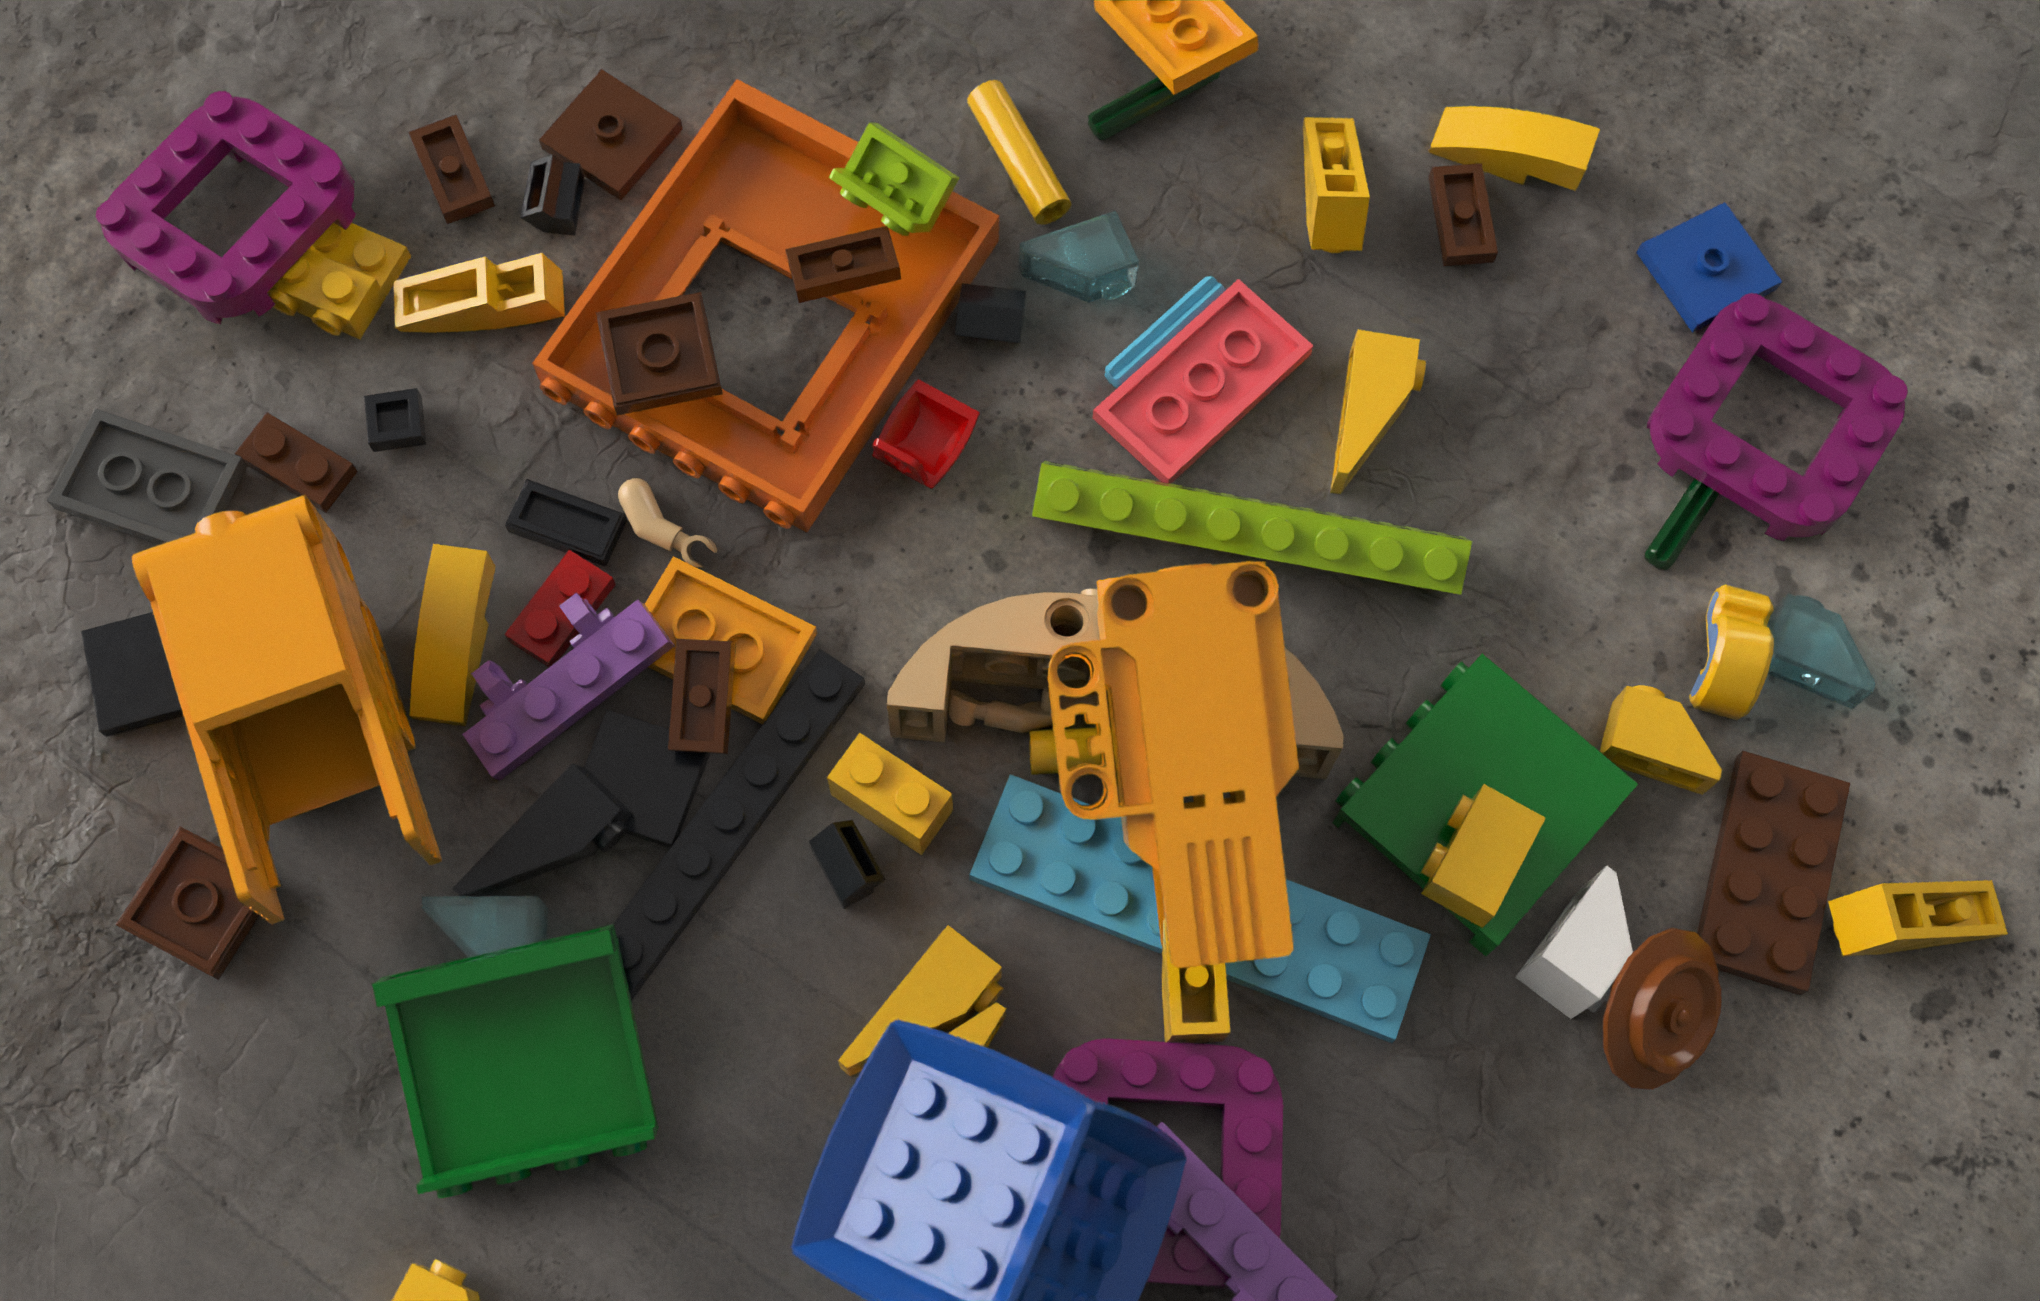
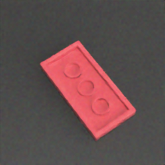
[1093,279,1314,484]

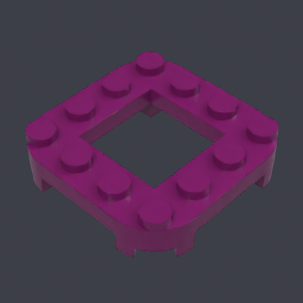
[96,91,356,324]
[1646,293,1908,541]
[1053,1039,1283,1288]

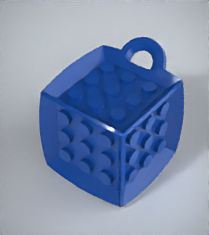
[792,1019,1187,1301]

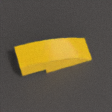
[1428,106,1600,191]
[394,253,565,333]
[409,544,496,726]

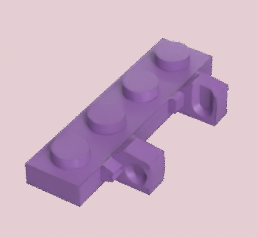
[462,593,675,780]
[1157,1122,1337,1301]

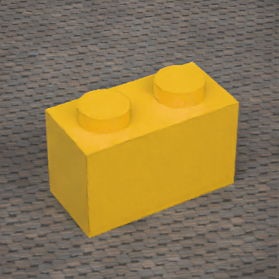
[827,733,953,855]
[1421,784,1546,928]

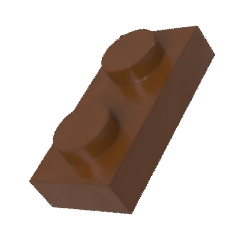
[408,115,495,224]
[1428,163,1498,266]
[785,226,901,303]
[234,413,358,513]
[668,639,736,754]

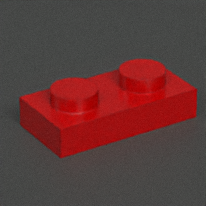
[504,550,616,667]

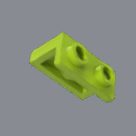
[829,122,960,236]

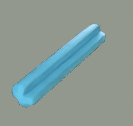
[1104,276,1226,389]

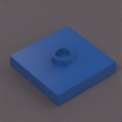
[1636,202,1782,333]

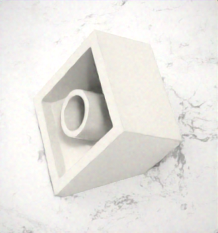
[1515,866,1633,1019]

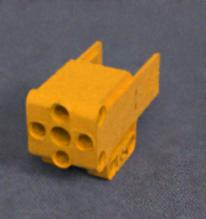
[132,495,442,925]
[1047,561,1299,968]

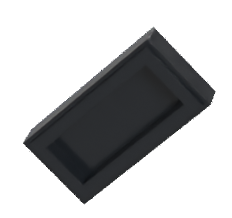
[505,479,627,567]

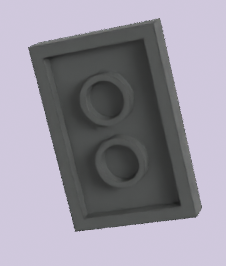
[47,408,248,545]

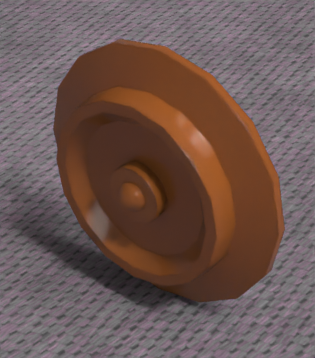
[1603,928,1721,1090]

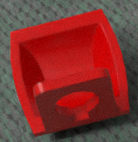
[872,379,980,489]

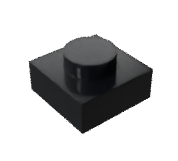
[364,388,426,452]

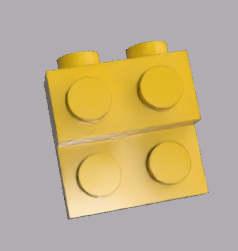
[267,222,411,339]

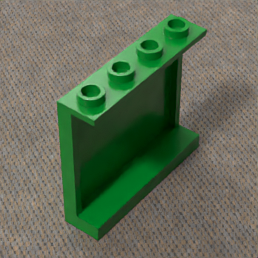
[1332,653,1638,957]
[372,924,659,1198]

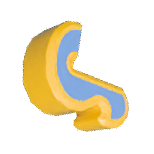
[1689,584,1774,720]

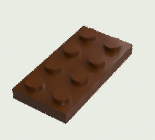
[1697,751,1850,996]

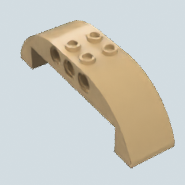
[887,589,1344,779]

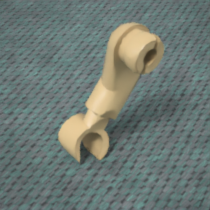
[618,478,717,568]
[948,686,1053,733]

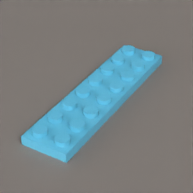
[969,774,1431,1043]

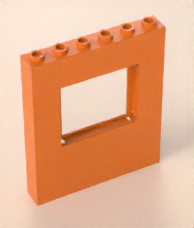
[532,79,999,533]

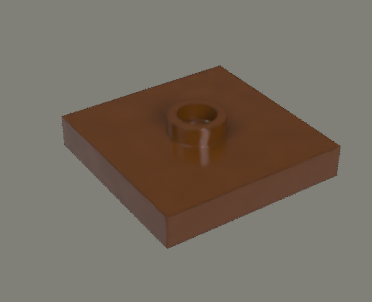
[539,69,683,200]
[596,292,723,415]
[116,826,281,980]

